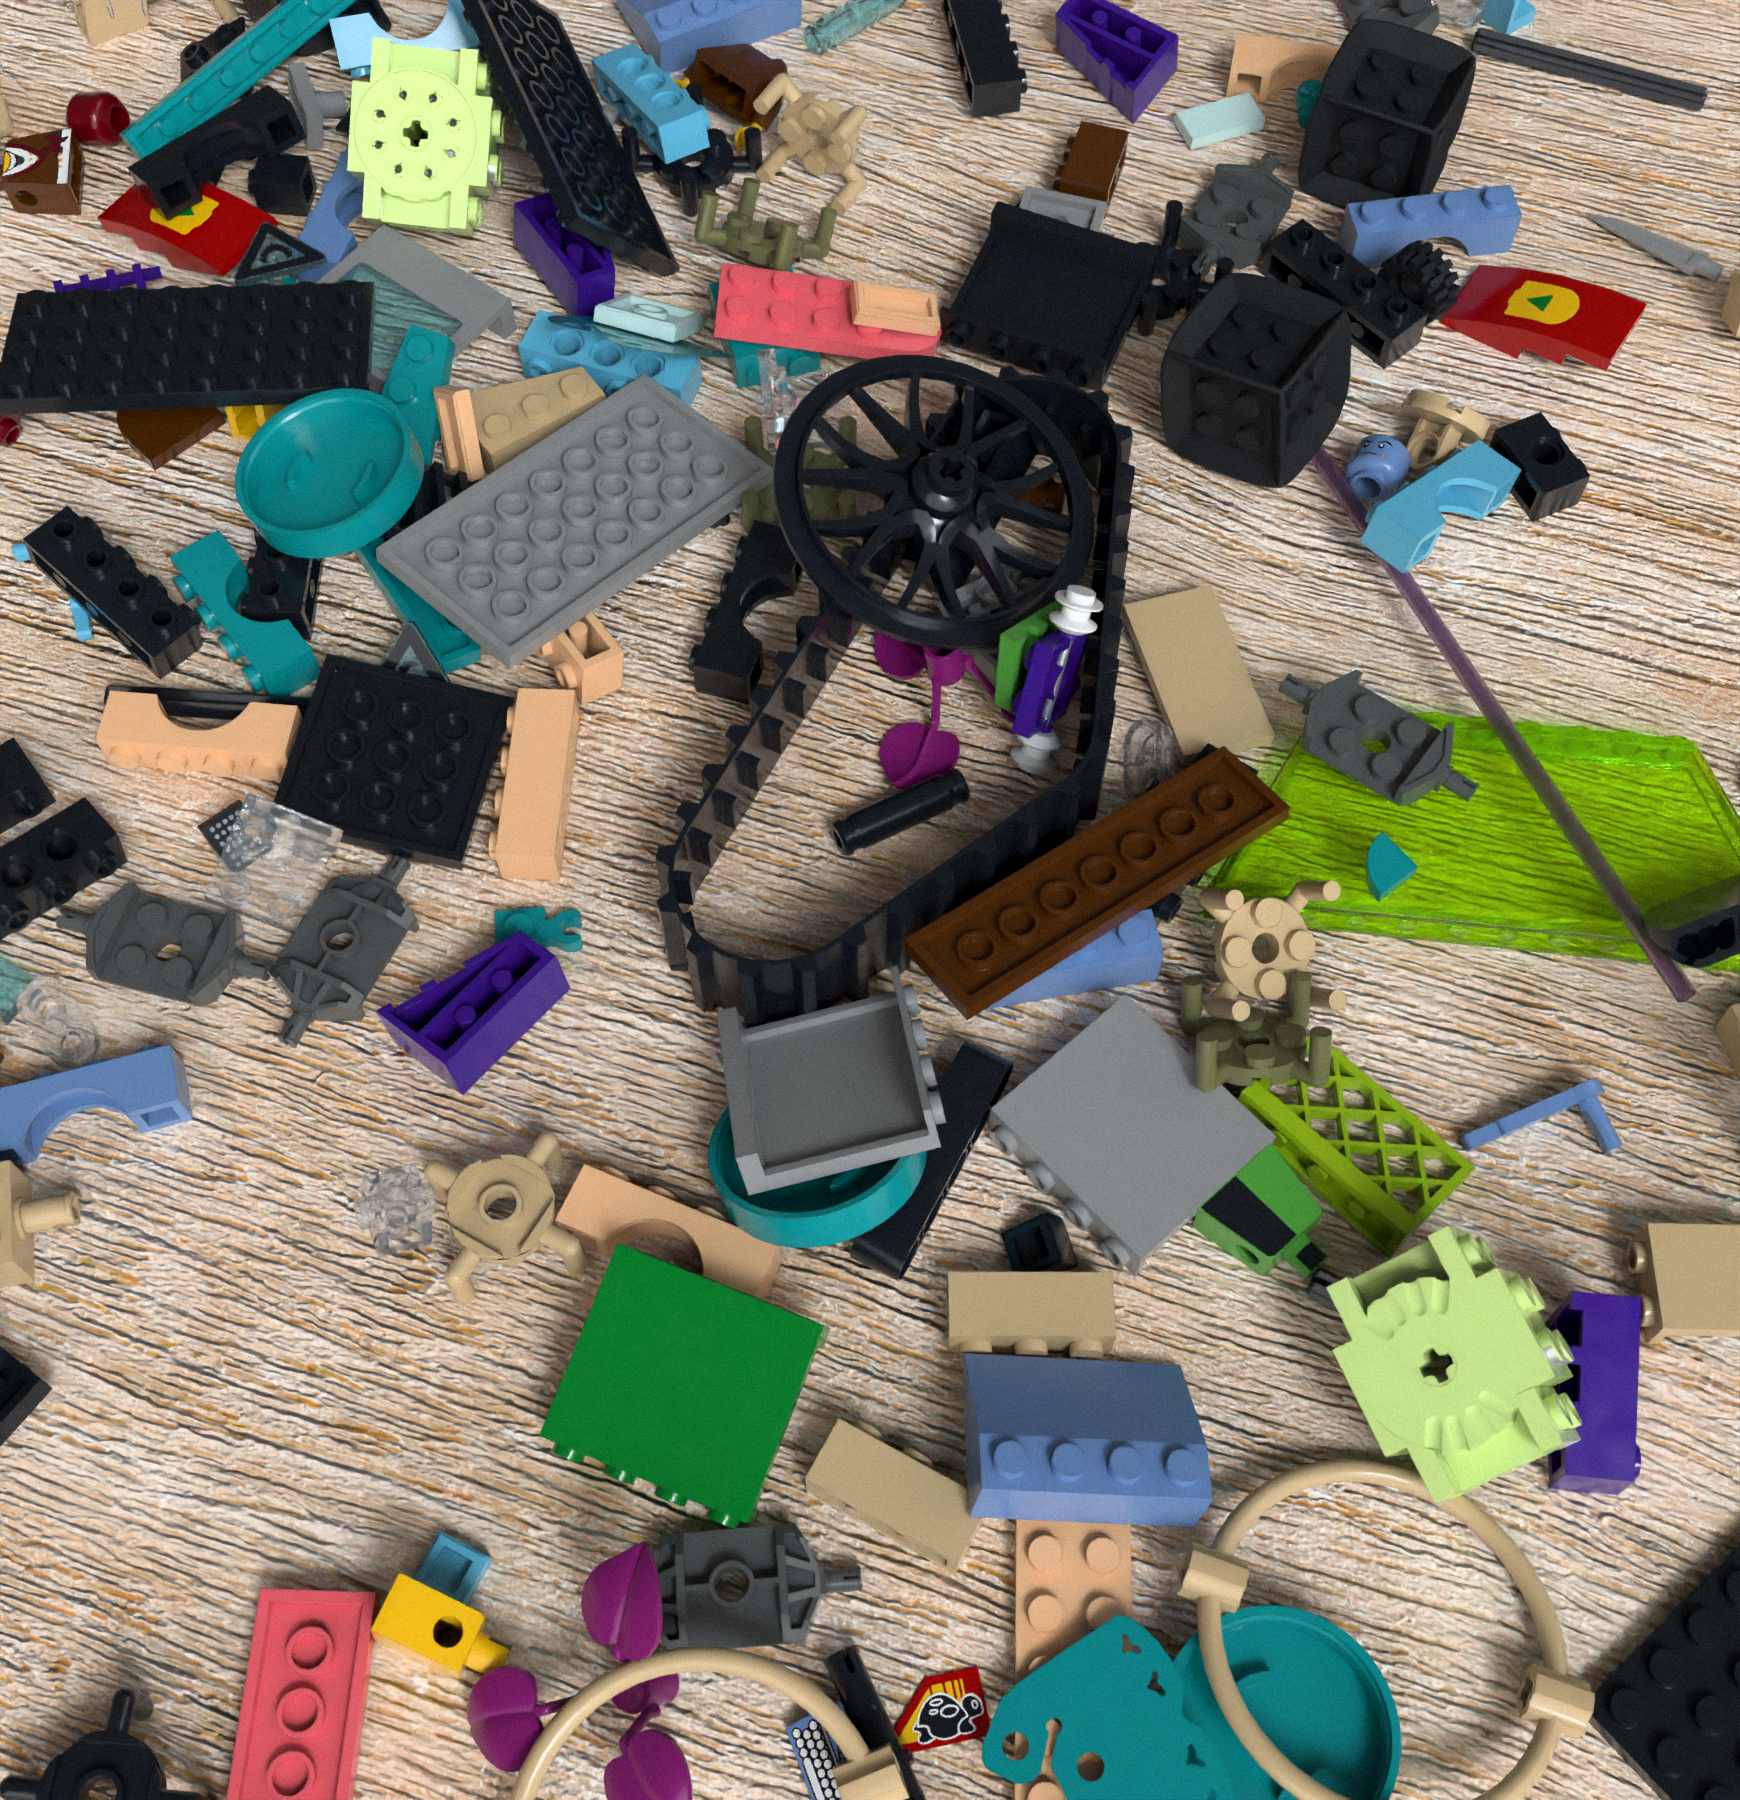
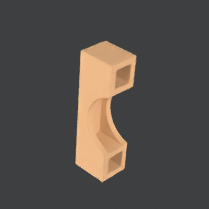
[1226,33,1340,103]
[95,691,303,781]
[555,1164,782,1300]

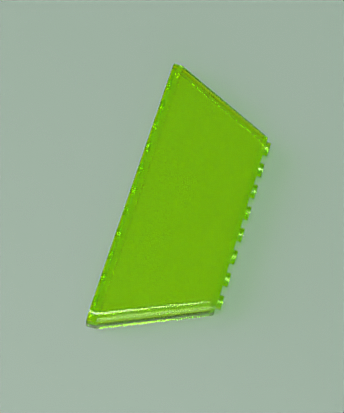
[1203,712,1740,973]

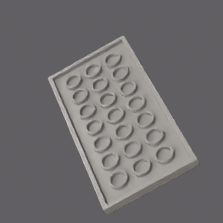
[376,373,773,670]

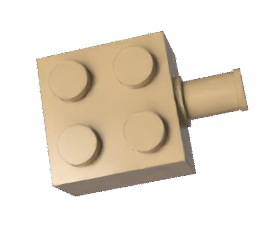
[0,1160,81,1289]

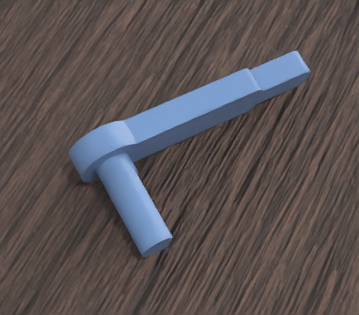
[1460,1077,1623,1154]

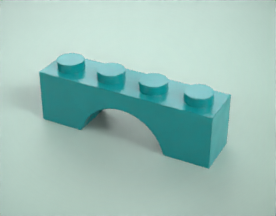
[170,530,321,696]

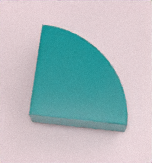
[1365,832,1418,902]

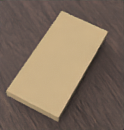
[1122,585,1275,765]

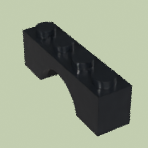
[127,85,307,221]
[688,520,804,705]

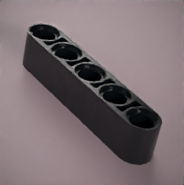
[850,1040,1014,1282]

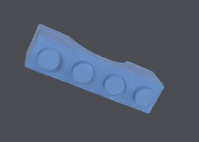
[290,145,364,283]
[1338,185,1522,269]
[0,1044,193,1166]

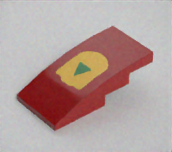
[97,183,279,277]
[1440,265,1647,371]

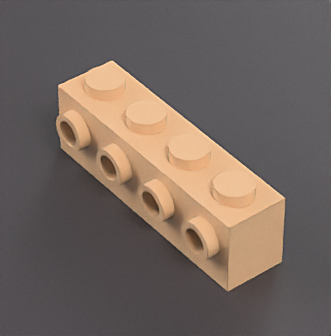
[535,611,624,705]

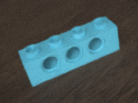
[591,43,711,164]
[518,310,703,407]

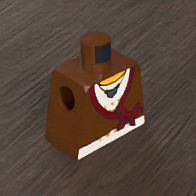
[0,128,85,215]

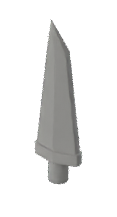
[1586,215,1724,282]

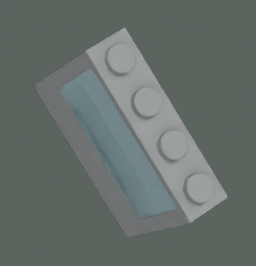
[315,224,517,395]

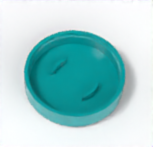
[235,388,424,558]
[708,1106,927,1248]
[1158,1605,1401,1800]

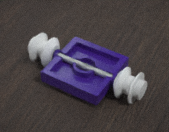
[1010,585,1103,774]

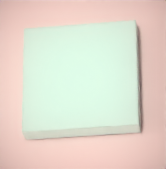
[593,293,705,343]

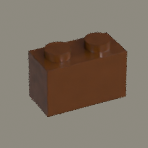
[1053,121,1129,219]

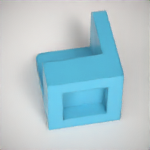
[1477,0,1536,35]

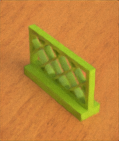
[1238,1035,1476,1259]

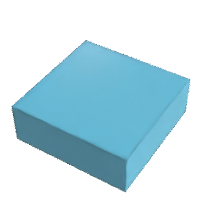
[412,1531,492,1605]

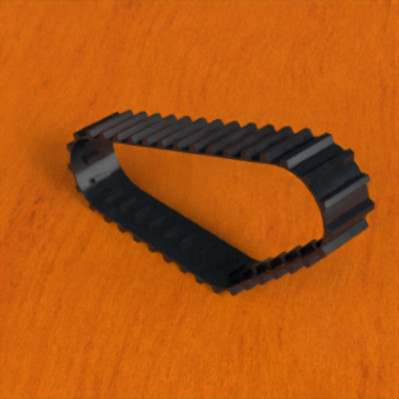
[655,366,1135,1029]

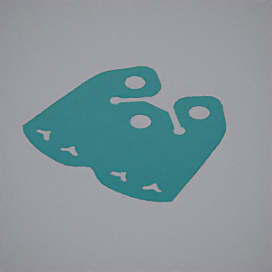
[548,316,733,358]
[982,1614,1236,1800]

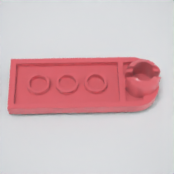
[713,262,942,359]
[226,1588,381,1800]

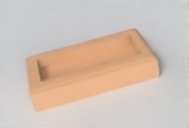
[849,281,941,337]
[433,384,485,482]

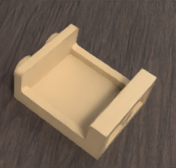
[1627,1223,1740,1344]

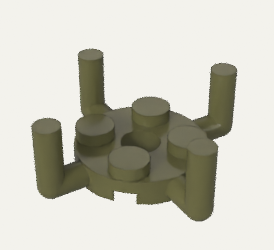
[694,177,838,271]
[741,416,857,534]
[1181,971,1332,1093]

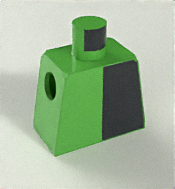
[1192,1143,1329,1280]

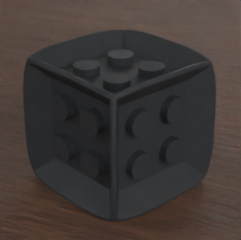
[1298,19,1476,209]
[1160,273,1351,488]

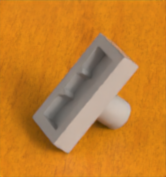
[288,63,347,150]

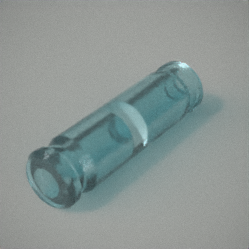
[804,0,906,56]

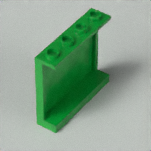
[539,1243,831,1529]

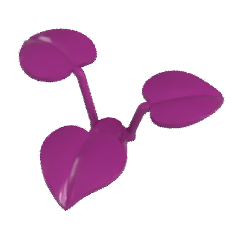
[874,630,1081,789]
[467,1542,692,1800]

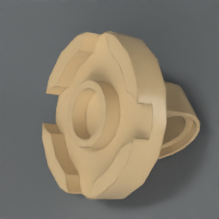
[1401,389,1490,475]

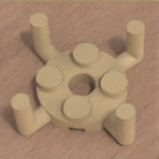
[753,73,867,215]
[1199,880,1347,1021]
[424,1132,587,1304]

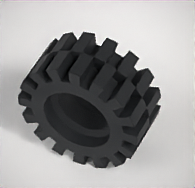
[1378,240,1460,326]

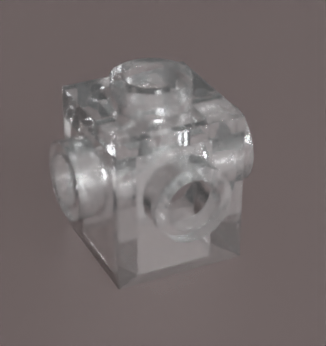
[354,1163,437,1257]

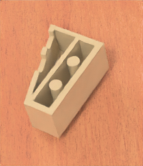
[470,366,606,475]

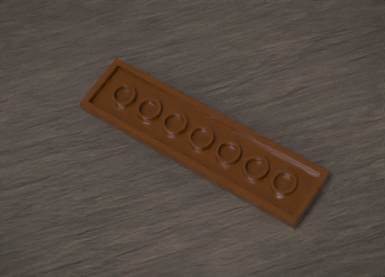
[905,746,1290,1020]

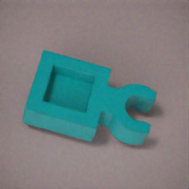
[495,907,583,952]

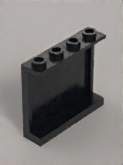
[940,201,1158,391]

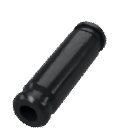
[830,767,970,856]

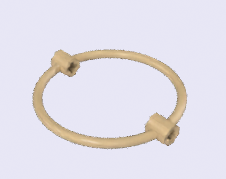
[1177,1458,1595,1800]
[509,1646,909,1800]

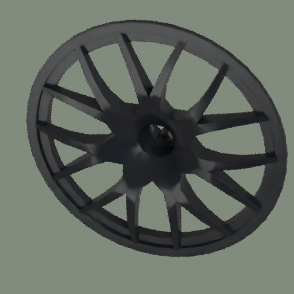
[772,355,1094,650]

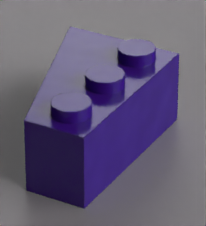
[1055,0,1178,124]
[514,193,615,316]
[376,931,570,1095]
[1545,1291,1641,1495]

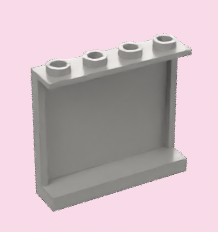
[716,966,946,1195]
[988,994,1276,1277]

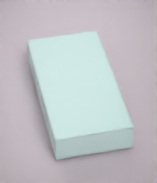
[1174,92,1266,150]

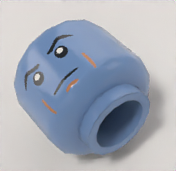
[1345,434,1411,502]

